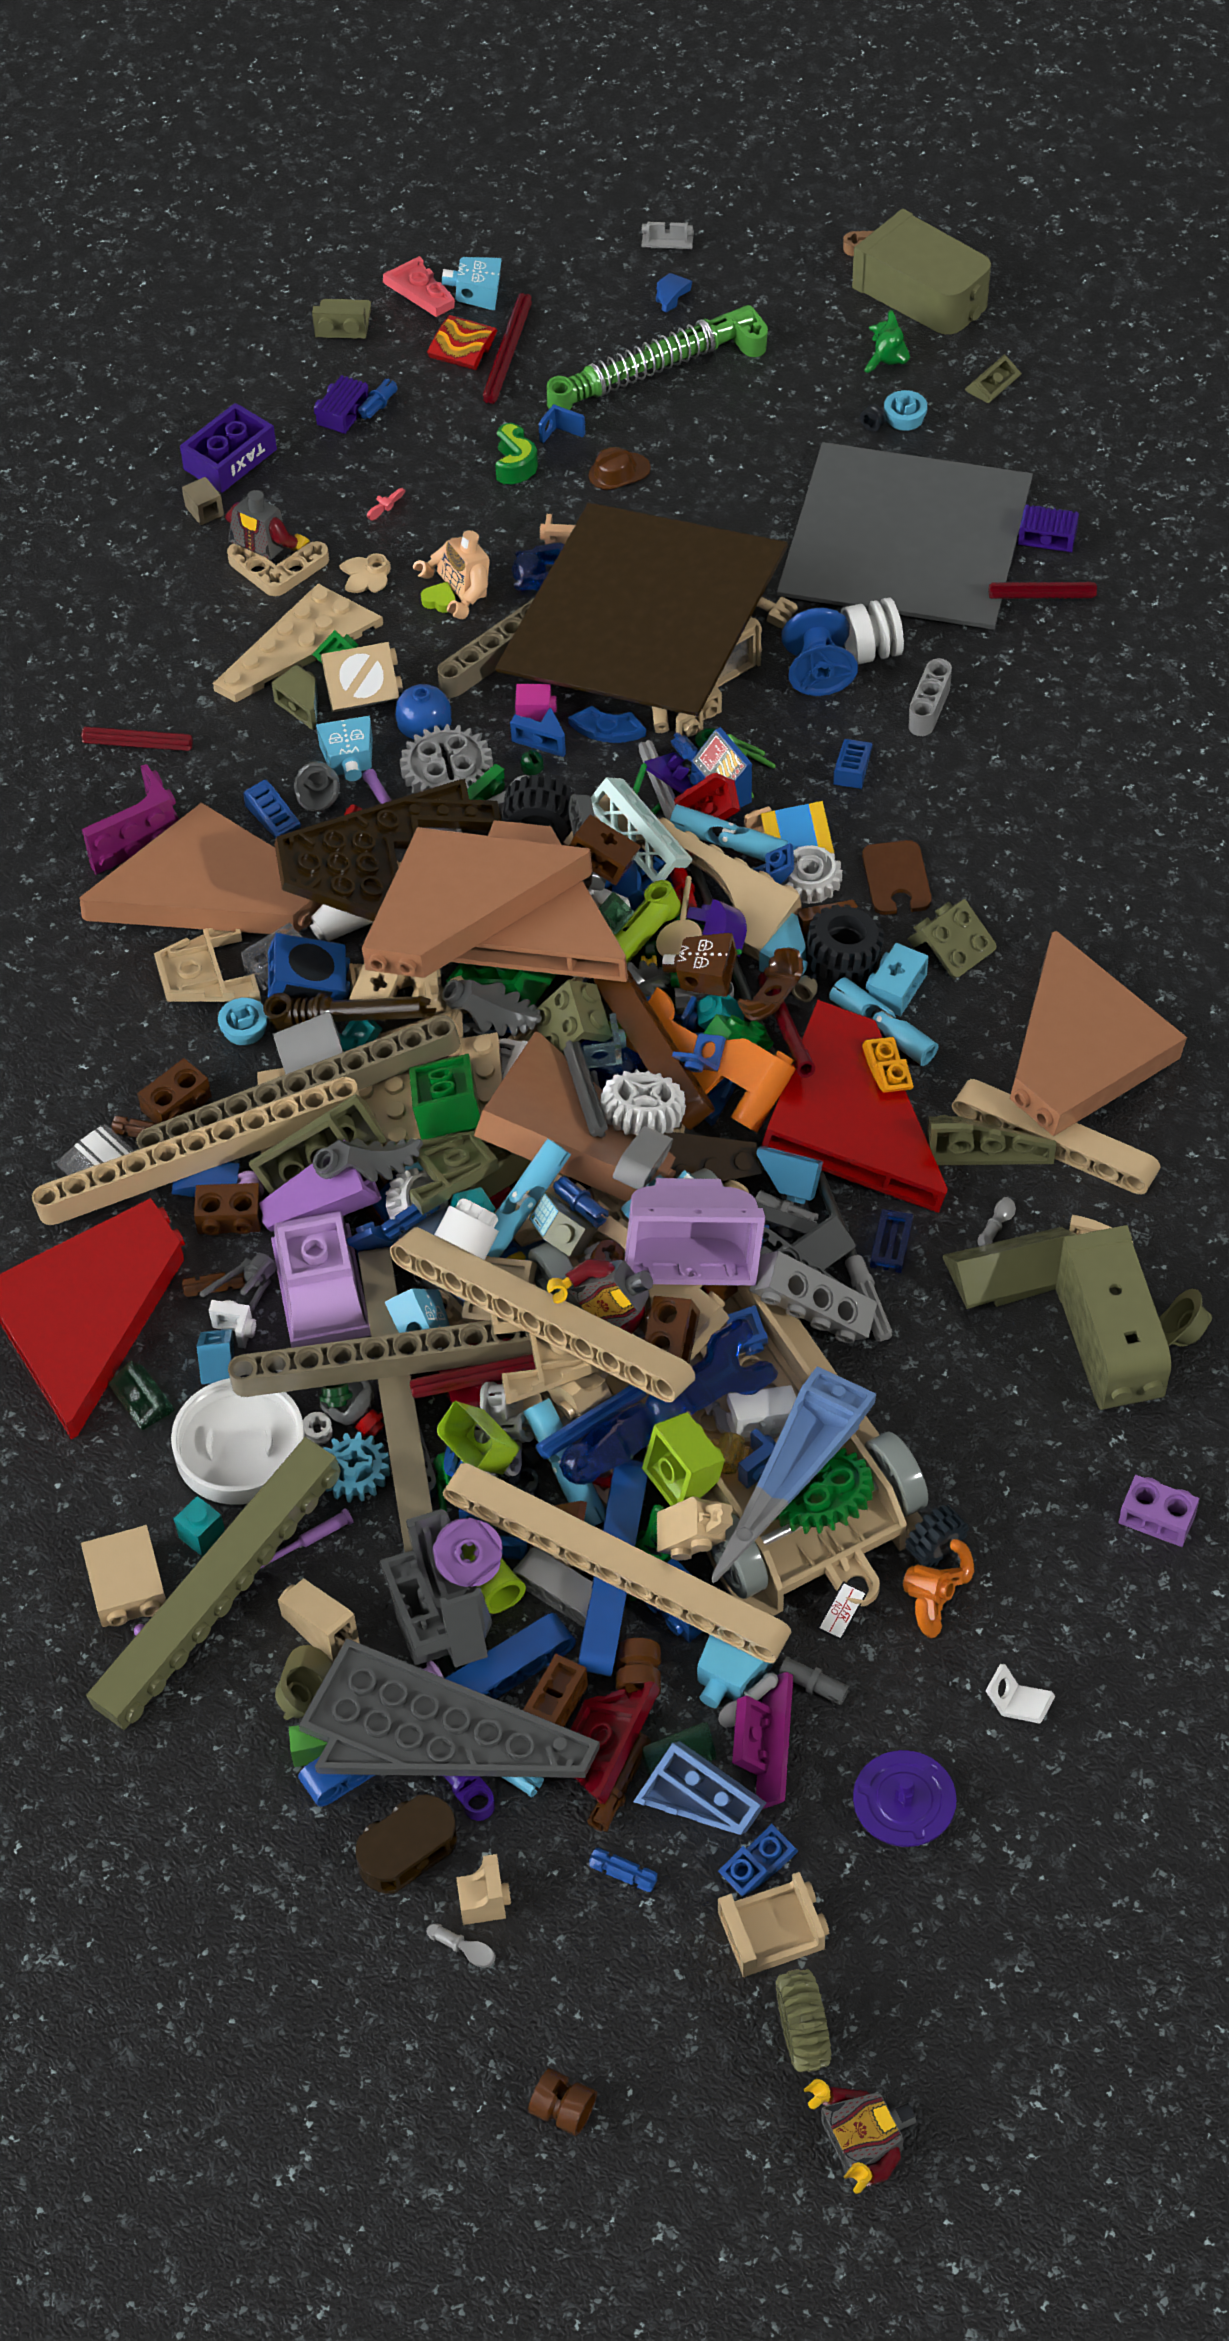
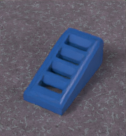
[833,739,873,789]
[243,780,301,839]

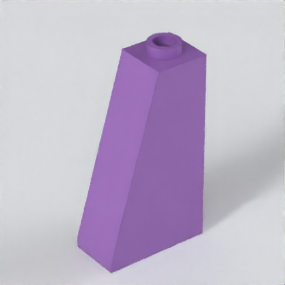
[259,1140,382,1232]

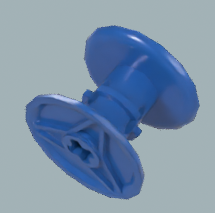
[781,608,858,696]

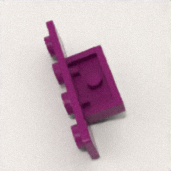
[732,1672,793,1809]

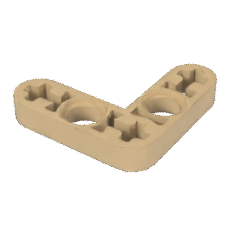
[227,541,329,596]

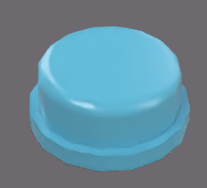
[884,390,927,431]
[218,997,268,1045]

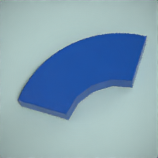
[568,706,646,743]

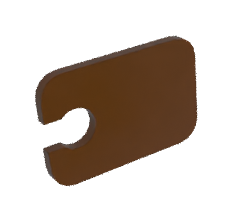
[862,840,932,915]

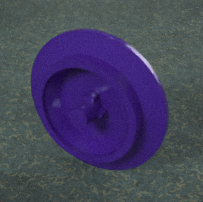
[853,1750,957,1847]

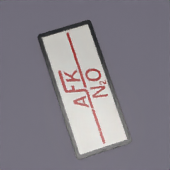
[817,1581,867,1640]

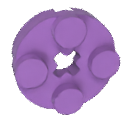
[432,1518,503,1587]

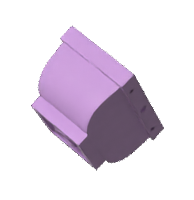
[625,1178,765,1285]
[271,1211,371,1348]

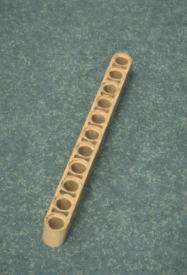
[32,1077,360,1225]
[390,1227,695,1402]
[443,1463,791,1663]

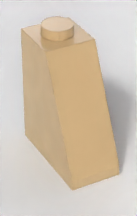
[278,1578,360,1663]

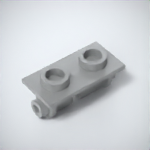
[642,221,694,249]

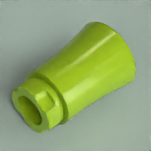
[462,1544,526,1614]

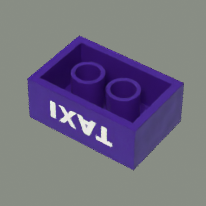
[180,403,277,493]

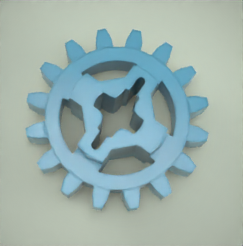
[323,1432,390,1502]

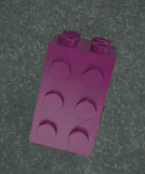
[82,764,179,875]

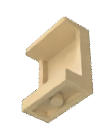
[81,1525,166,1627]
[718,1872,829,1977]

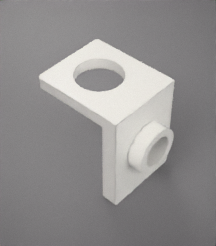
[986,1664,1055,1723]

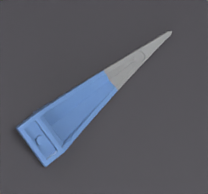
[712,1366,876,1583]

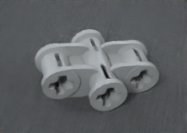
[474,1381,535,1476]

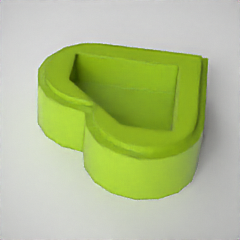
[421,582,456,613]

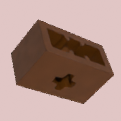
[569,814,641,886]

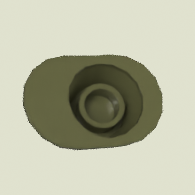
[1159,1289,1212,1346]
[275,1645,333,1720]

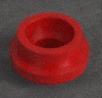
[355,1409,385,1439]

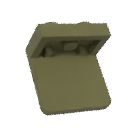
[312,299,371,339]
[907,899,997,978]
[536,980,612,1054]

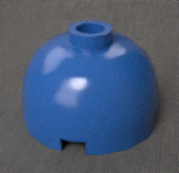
[395,684,452,739]

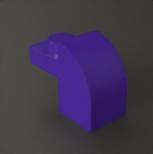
[686,899,747,957]

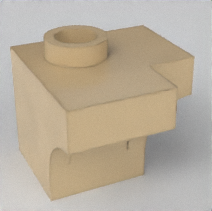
[548,1373,612,1420]
[456,1854,511,1925]

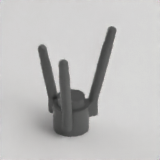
[199,1253,277,1315]

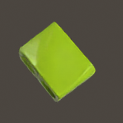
[437,1401,521,1475]

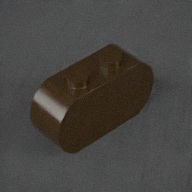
[356,1795,457,1894]

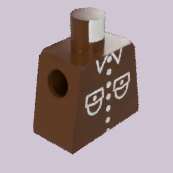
[662,933,737,997]

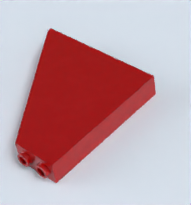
[761,1000,948,1213]
[0,1198,185,1440]

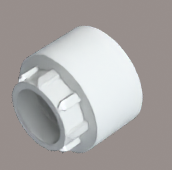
[434,1198,499,1260]

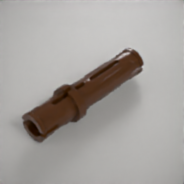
[587,1732,651,1832]

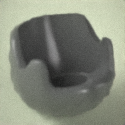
[294,761,340,812]
[320,1380,375,1425]

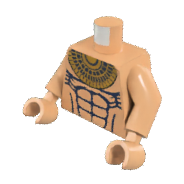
[413,530,490,619]

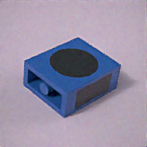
[268,933,350,1000]

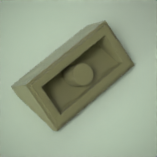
[965,354,1022,404]

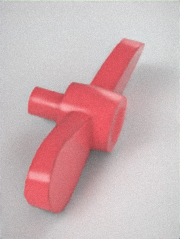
[367,488,406,521]

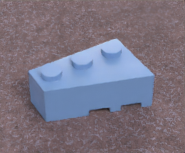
[633,1741,767,1835]

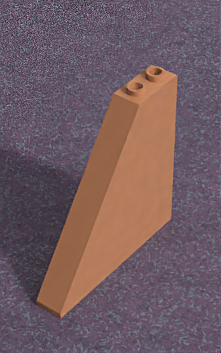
[79,803,322,936]
[451,820,628,982]
[362,827,592,978]
[1010,931,1187,1136]
[474,1031,676,1202]

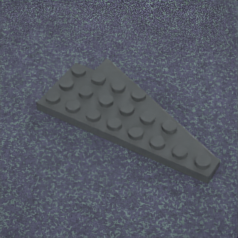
[299,1639,600,1778]

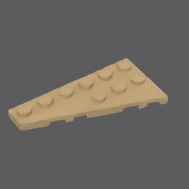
[213,584,383,702]

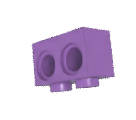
[1119,1475,1200,1547]

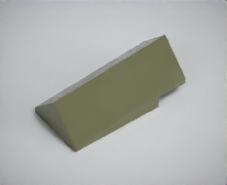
[249,1094,387,1194]
[943,1227,1076,1309]

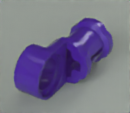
[444,1776,495,1821]

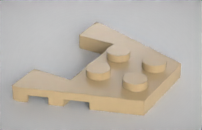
[154,928,261,1002]
[490,1313,601,1404]

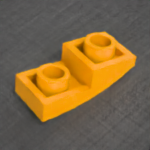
[862,1037,914,1093]

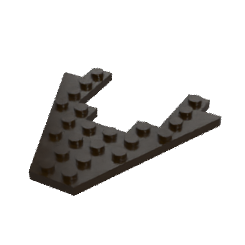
[274,779,502,922]

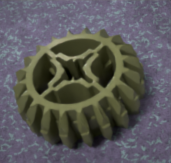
[776,1969,832,2072]

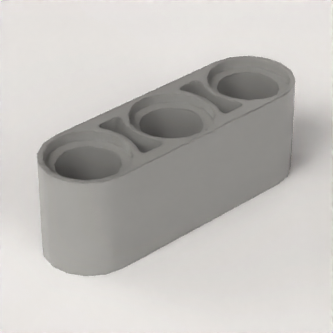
[908,658,952,736]
[612,1126,673,1189]
[512,1547,593,1627]

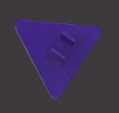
[644,752,692,794]

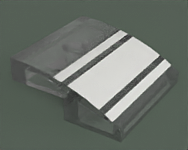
[56,1124,134,1175]

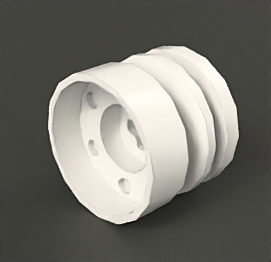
[841,597,904,664]

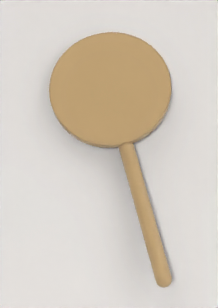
[656,876,702,957]

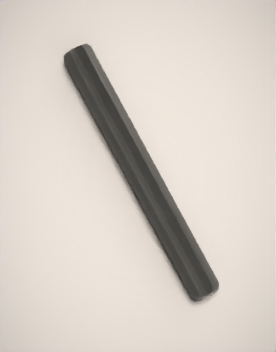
[563,1040,608,1138]

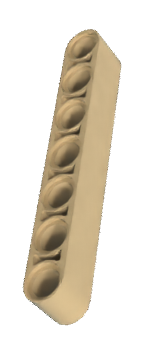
[952,1079,1161,1195]

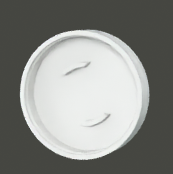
[171,1378,306,1505]

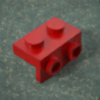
[674,773,740,828]

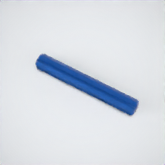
[536,1385,646,1459]

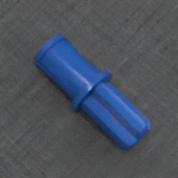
[358,379,398,419]
[553,1176,609,1227]

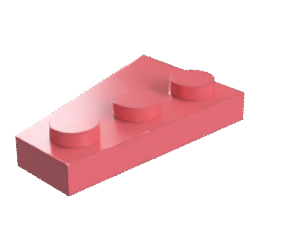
[383,256,455,317]

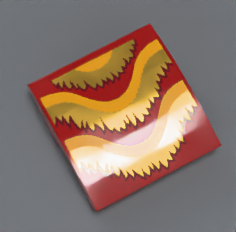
[427,315,498,370]

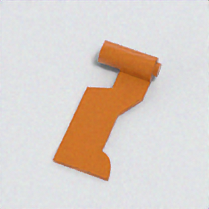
[619,987,796,1133]

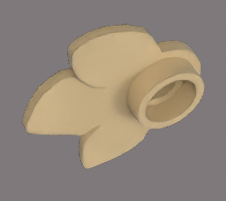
[339,553,391,593]

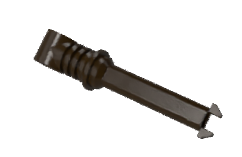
[263,993,437,1032]

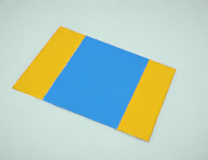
[760,801,834,853]

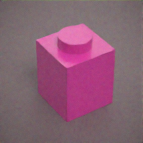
[515,684,557,722]

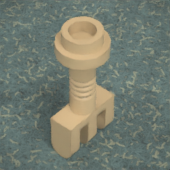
[757,597,798,628]

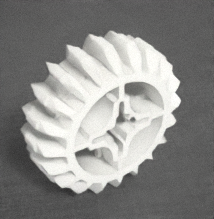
[600,1069,686,1135]

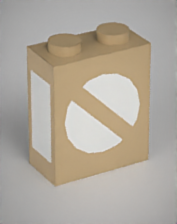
[321,642,403,712]

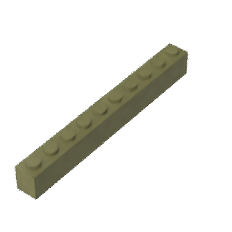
[86,1437,341,1730]

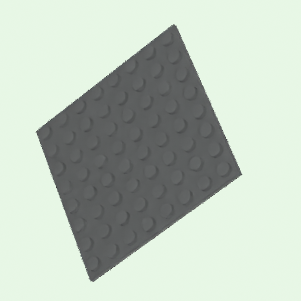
[777,442,1033,630]

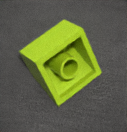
[642,1412,725,1506]

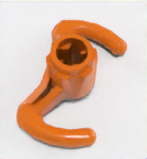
[903,1539,974,1638]

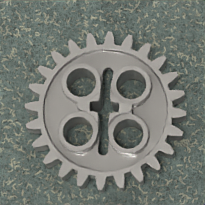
[400,724,493,793]

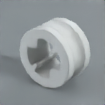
[303,1412,333,1445]

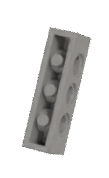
[749,1251,878,1343]

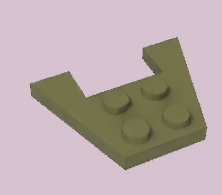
[392,1131,499,1215]

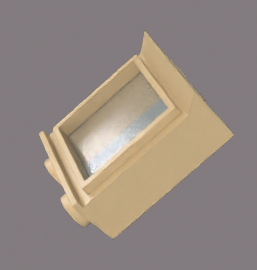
[715,617,762,687]

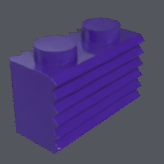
[314,375,369,434]
[1018,504,1079,552]

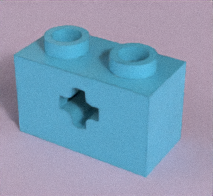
[866,943,928,1017]

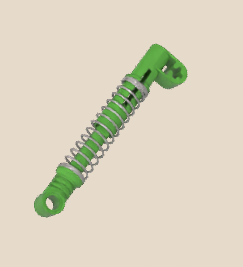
[547,305,768,410]

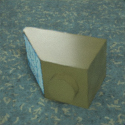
[272,664,318,730]
[529,1192,598,1256]

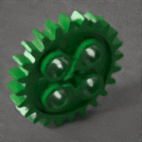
[774,1448,875,1534]

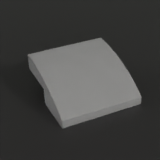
[273,1012,344,1074]

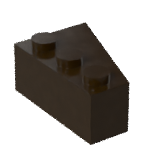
[664,1132,762,1182]

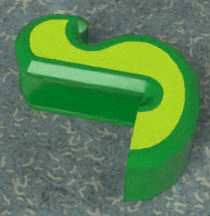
[495,423,538,485]

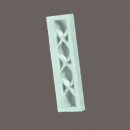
[591,777,693,882]

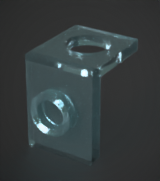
[584,1013,626,1068]

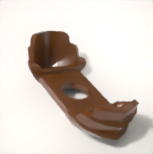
[738,947,804,1021]

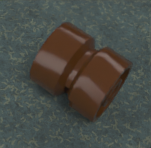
[616,1638,661,1698]
[528,2068,597,2136]

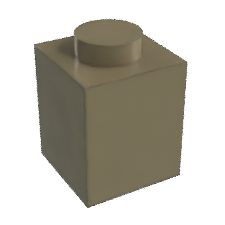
[182,477,224,525]

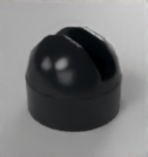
[521,1443,542,1470]

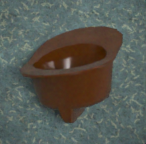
[589,447,651,490]

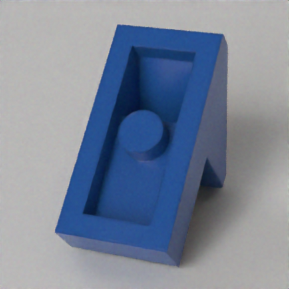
[510,708,566,757]

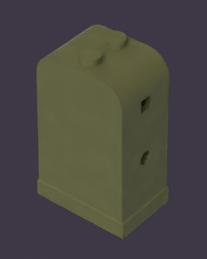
[852,208,991,334]
[1056,1225,1171,1410]

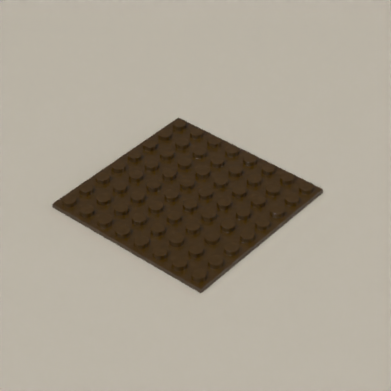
[495,503,788,717]

